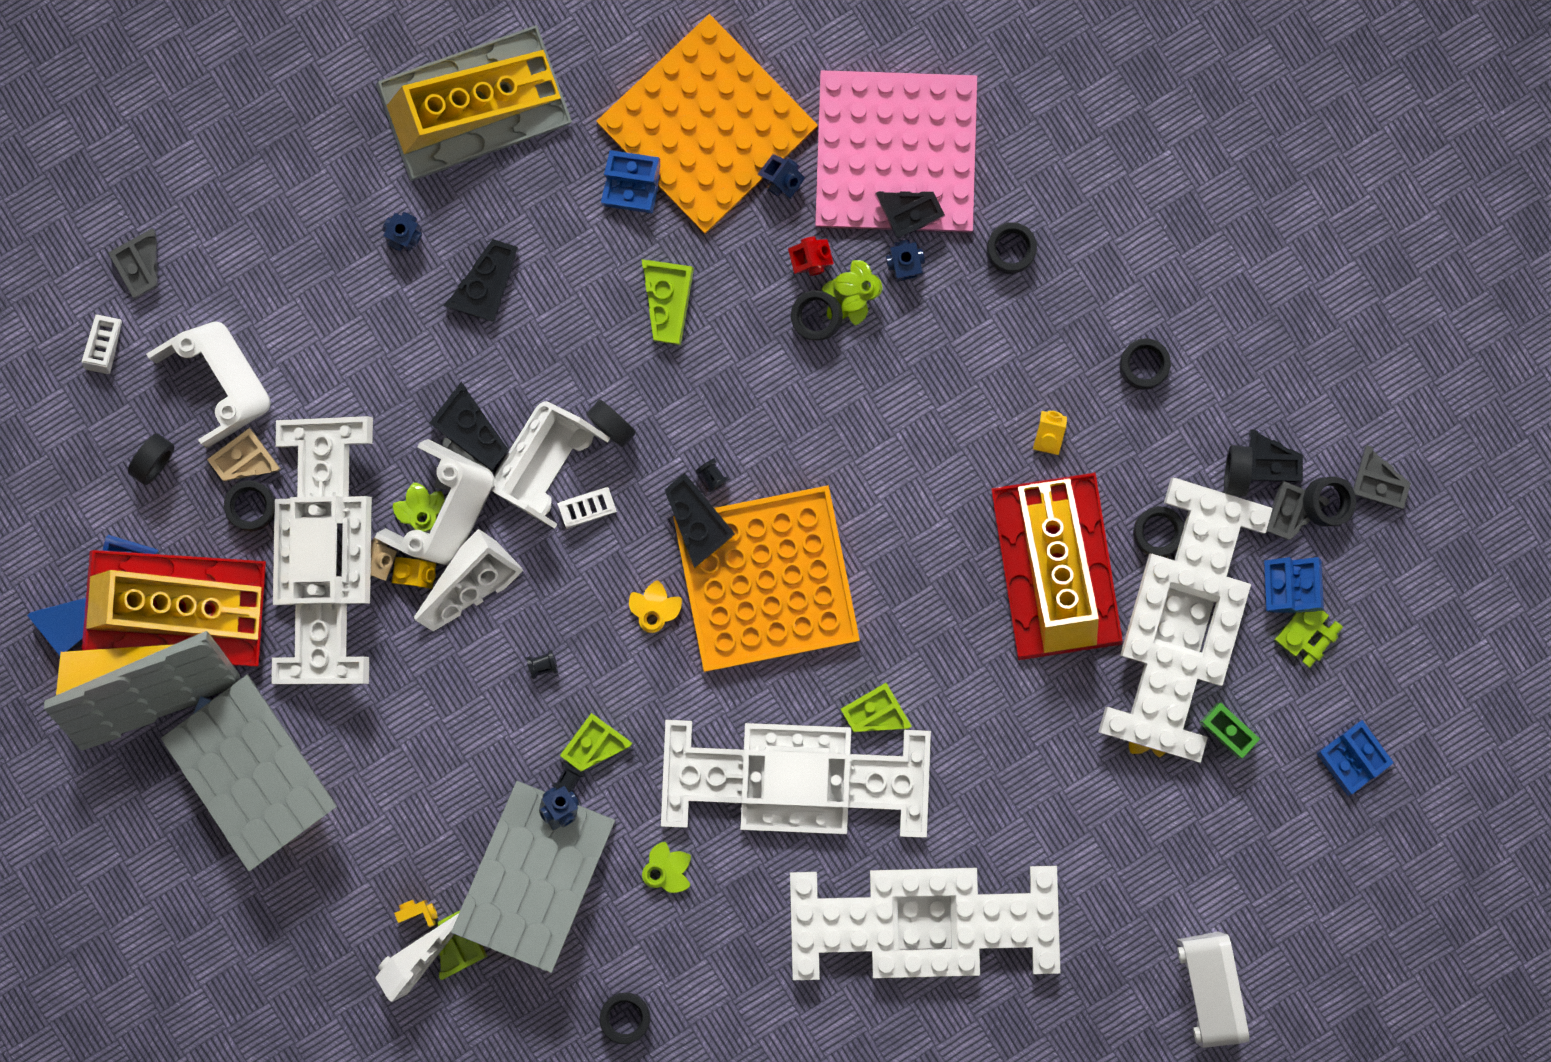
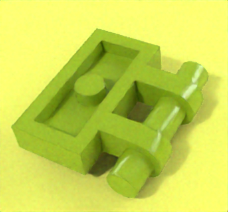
[1274,611,1343,668]

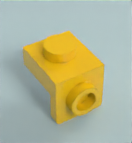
[1033,411,1067,455]
[392,557,436,589]
[394,900,438,927]

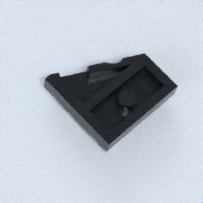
[875,191,945,240]
[1249,429,1303,482]

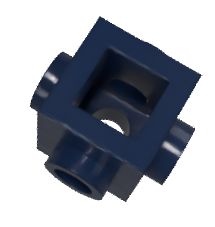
[758,154,806,199]
[382,212,422,252]
[886,240,925,282]
[539,786,579,830]

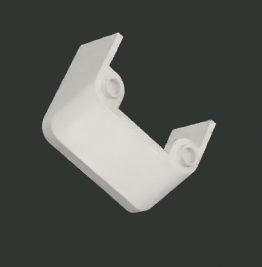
[146,322,271,448]
[491,401,610,529]
[375,439,494,565]
[1177,931,1249,1048]

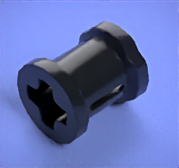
[695,458,729,493]
[526,650,558,679]
[552,763,585,793]

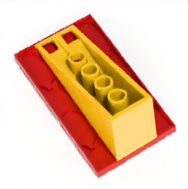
[991,472,1123,661]
[82,550,266,667]

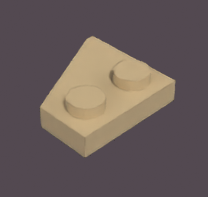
[207,428,281,481]

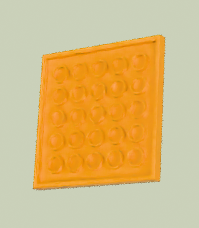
[596,14,818,234]
[673,485,860,672]

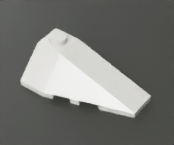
[414,529,523,631]
[375,913,459,1002]

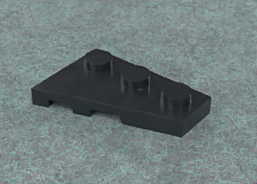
[443,239,519,323]
[429,381,509,471]
[664,473,735,568]

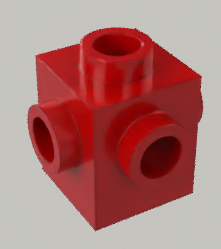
[788,236,834,276]

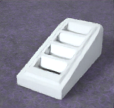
[82,315,122,374]
[558,487,617,529]

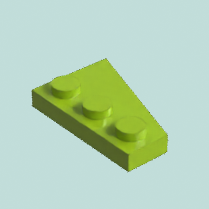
[641,259,694,345]

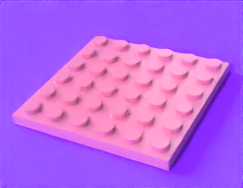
[815,70,977,232]

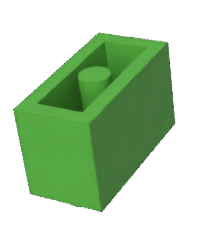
[1199,703,1260,759]

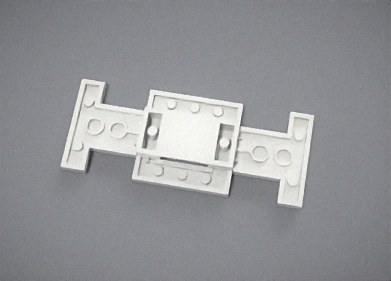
[272,416,373,684]
[1098,477,1273,763]
[661,720,931,837]
[790,866,1060,980]

